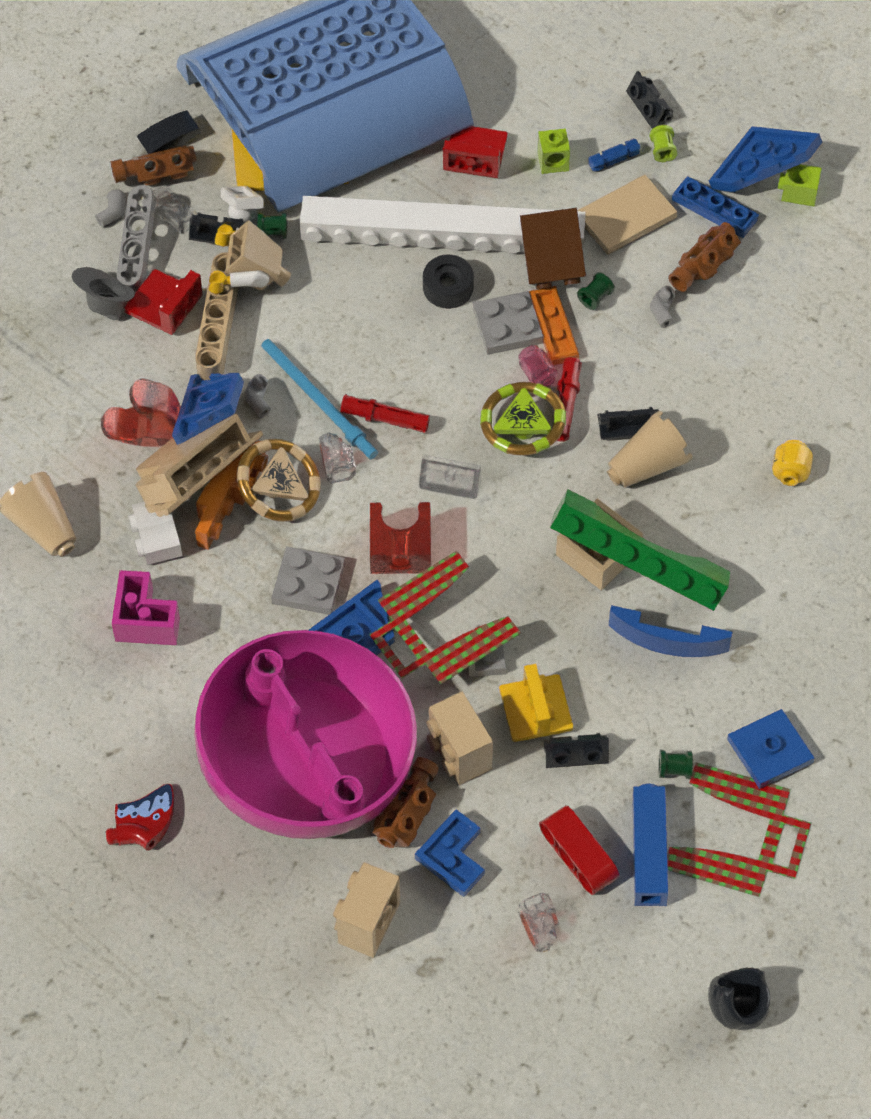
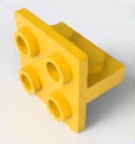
[499,664,573,742]

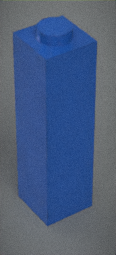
[632,783,668,906]

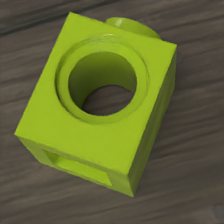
[537,128,570,174]
[778,164,822,207]

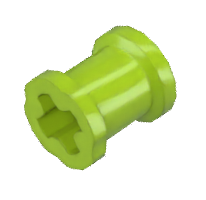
[649,125,678,163]

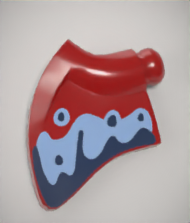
[105,784,174,851]

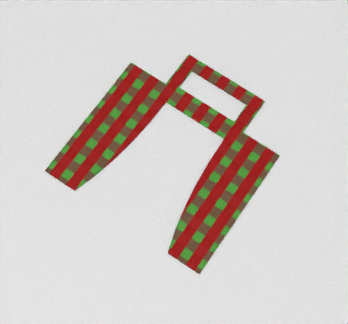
[369,551,521,684]
[667,762,811,897]

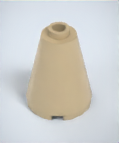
[607,411,692,487]
[0,471,77,557]

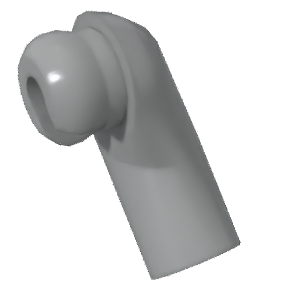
[95,189,126,227]
[650,286,675,328]
[244,374,271,418]

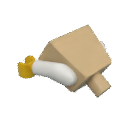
[209,220,291,294]

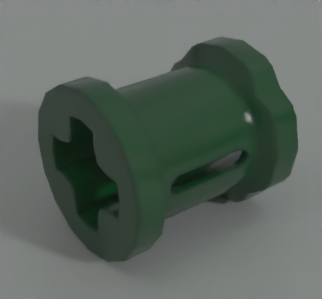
[257,213,288,239]
[577,272,615,310]
[658,749,693,779]

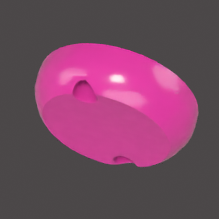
[194,630,417,839]

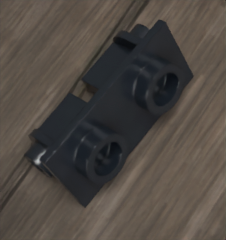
[626,71,673,129]
[189,212,246,246]
[597,407,659,440]
[543,732,609,768]

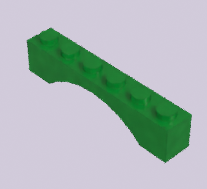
[550,489,731,611]

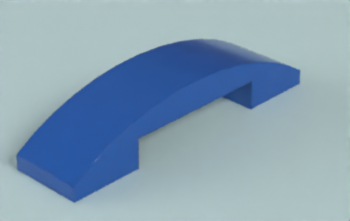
[609,605,733,657]

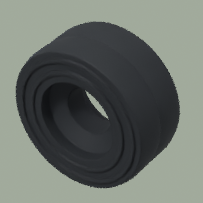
[422,254,474,309]

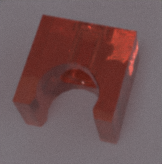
[370,502,431,574]

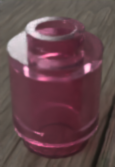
[518,345,558,388]

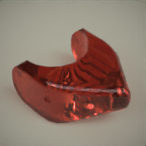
[101,378,181,447]

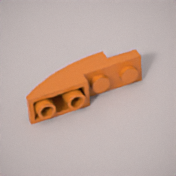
[195,441,268,550]

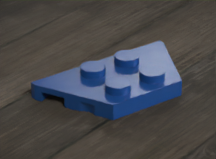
[172,373,244,445]
[309,580,395,656]

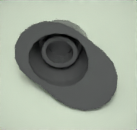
[72,267,135,320]

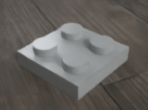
[473,291,543,355]
[271,546,345,615]

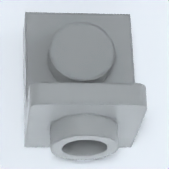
[468,645,506,677]

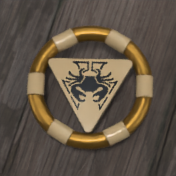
[237,439,321,522]

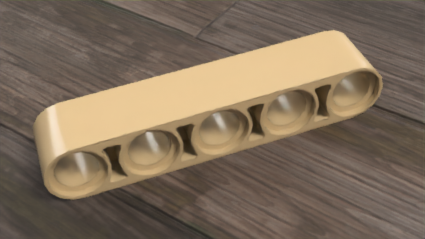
[195,252,239,380]

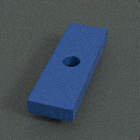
[672,176,759,238]

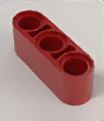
[539,805,620,895]

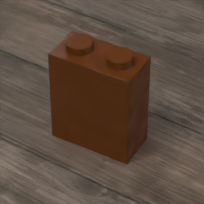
[520,207,586,289]

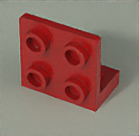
[443,126,508,178]
[124,269,203,335]

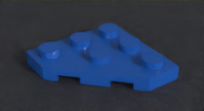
[708,126,823,192]

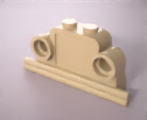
[135,414,263,517]

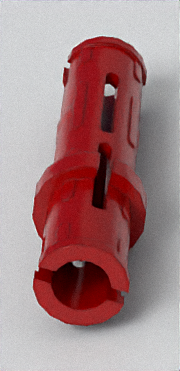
[552,357,582,442]
[340,394,430,434]

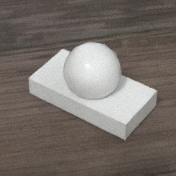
[221,186,263,222]

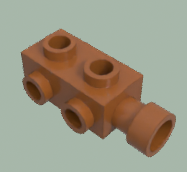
[110,145,197,185]
[668,222,741,292]
[372,757,439,848]

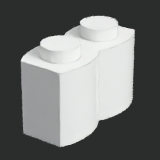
[128,502,183,565]

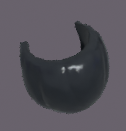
[708,967,770,1031]

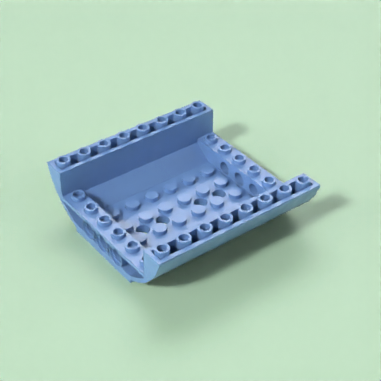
[177,0,474,213]

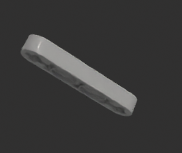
[117,185,156,291]

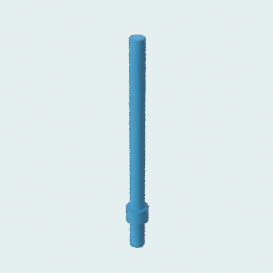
[261,339,378,460]

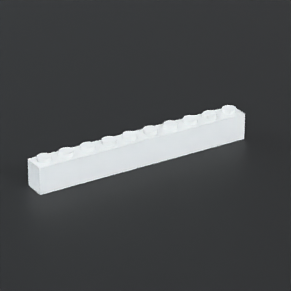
[300,196,585,253]

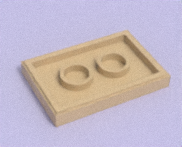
[577,174,677,255]

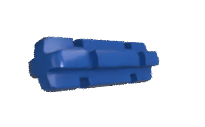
[588,138,641,172]

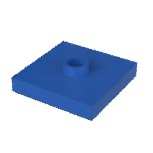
[727,709,815,789]

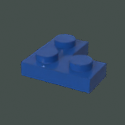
[414,809,485,897]

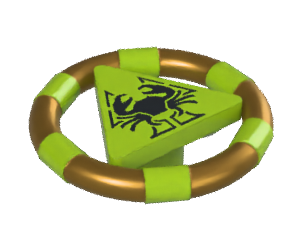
[480,382,566,455]

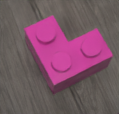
[112,570,180,645]

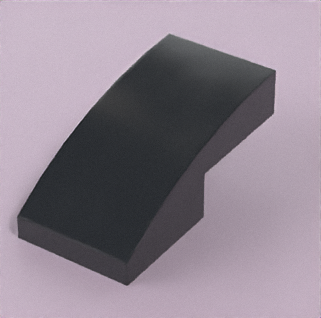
[137,110,202,154]

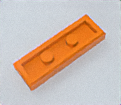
[529,286,579,366]

